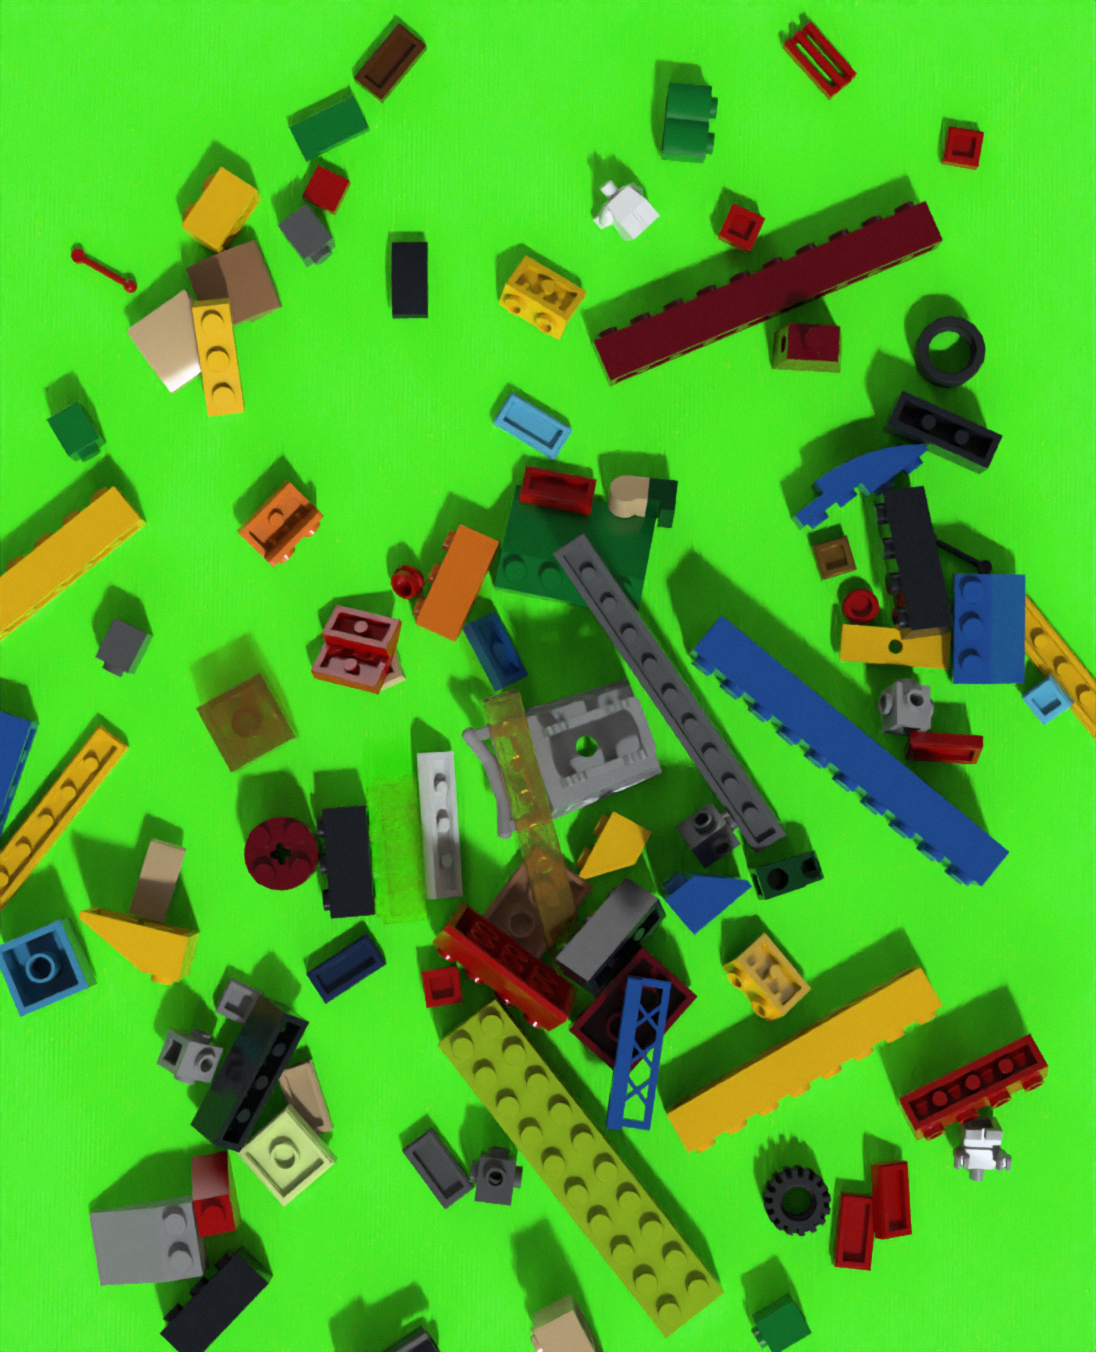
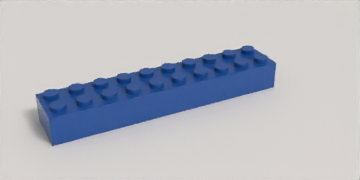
[689,616,1009,887]

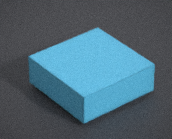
[1021,674,1074,725]

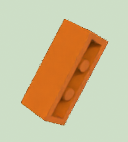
[412,524,500,643]

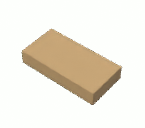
[279,1059,334,1135]

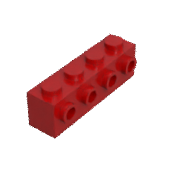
[898,1034,1048,1141]

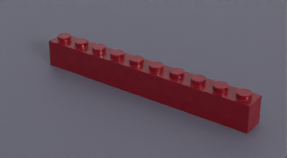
[593,201,943,387]

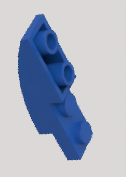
[792,444,928,530]

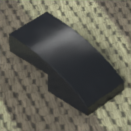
[391,242,429,319]

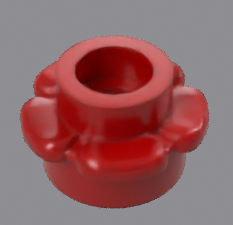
[391,565,425,599]

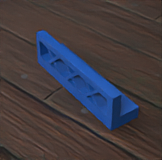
[605,975,671,1131]

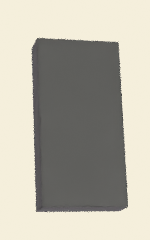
[402,1127,475,1209]

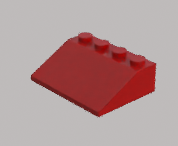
[432,901,578,1031]

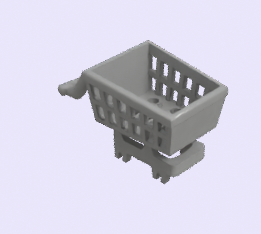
[461,679,662,839]

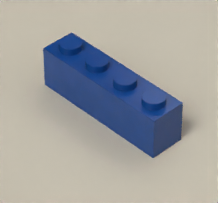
[0,710,39,838]

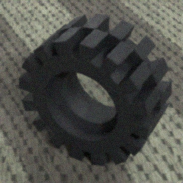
[762,1165,831,1236]

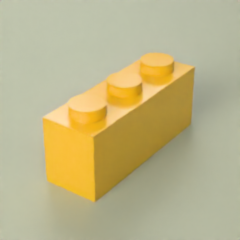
[192,297,245,417]

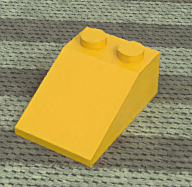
[79,907,200,985]

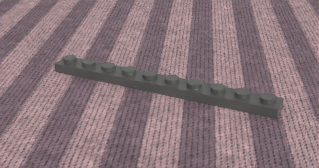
[553,532,786,853]

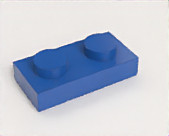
[462,612,528,692]

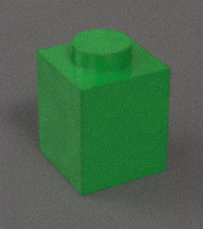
[46,401,107,462]
[751,1293,812,1352]

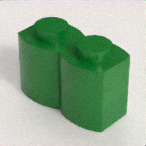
[661,82,718,164]

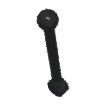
[934,533,992,574]

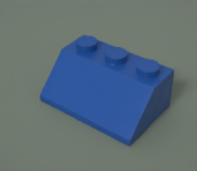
[951,574,1026,684]
[659,871,752,935]

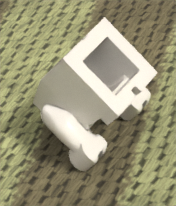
[593,180,660,241]

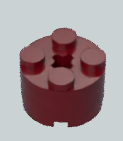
[244,816,322,891]

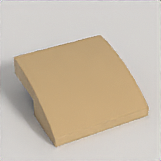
[126,289,202,394]

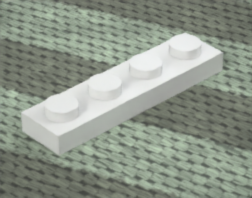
[417,751,463,899]

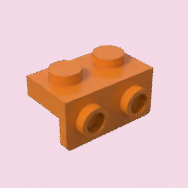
[237,480,324,567]

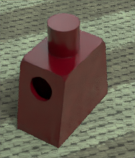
[772,323,842,373]

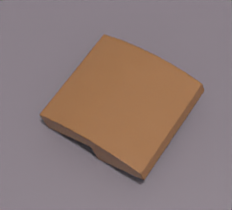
[186,240,283,327]

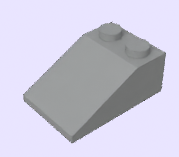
[89,1195,209,1286]

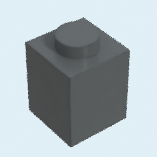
[278,204,336,268]
[95,618,153,677]

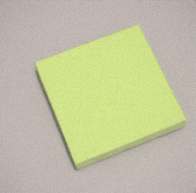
[236,1104,338,1207]

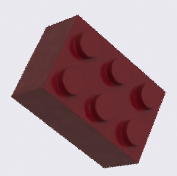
[568,945,698,1072]

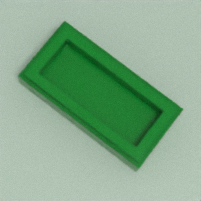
[289,96,370,162]

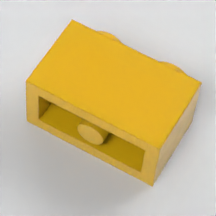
[181,166,262,254]

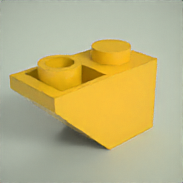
[576,811,652,879]

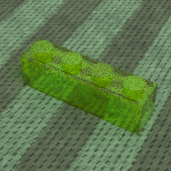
[366,774,429,925]

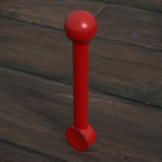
[71,249,137,293]

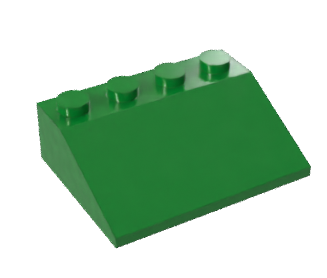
[494,484,656,611]

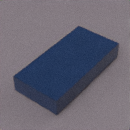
[306,933,387,1004]

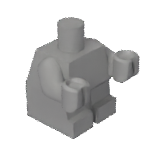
[952,1116,1012,1181]

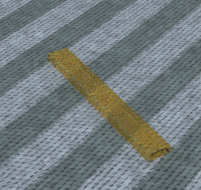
[481,689,581,972]

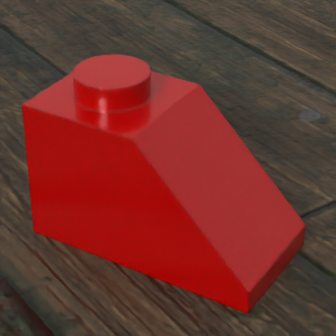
[192,1150,242,1237]

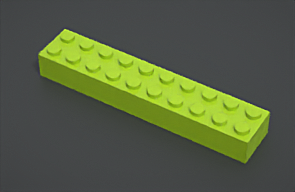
[437,996,724,1339]

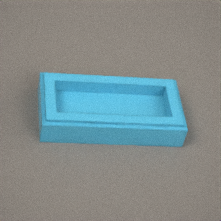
[493,392,573,461]

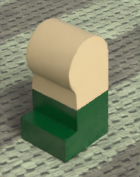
[608,475,678,529]

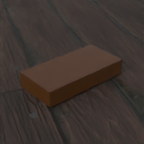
[354,24,427,104]

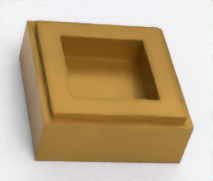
[811,535,857,581]

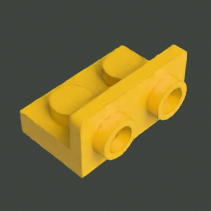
[499,255,587,340]
[722,932,811,1022]

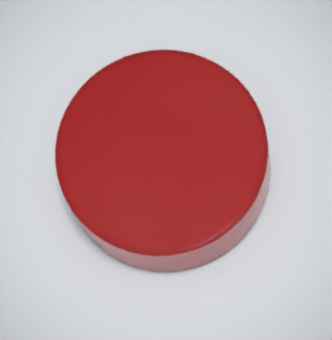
[842,589,879,625]

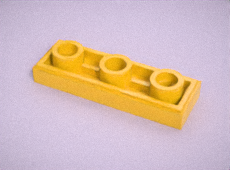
[838,624,951,670]

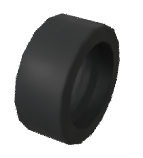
[913,316,986,388]

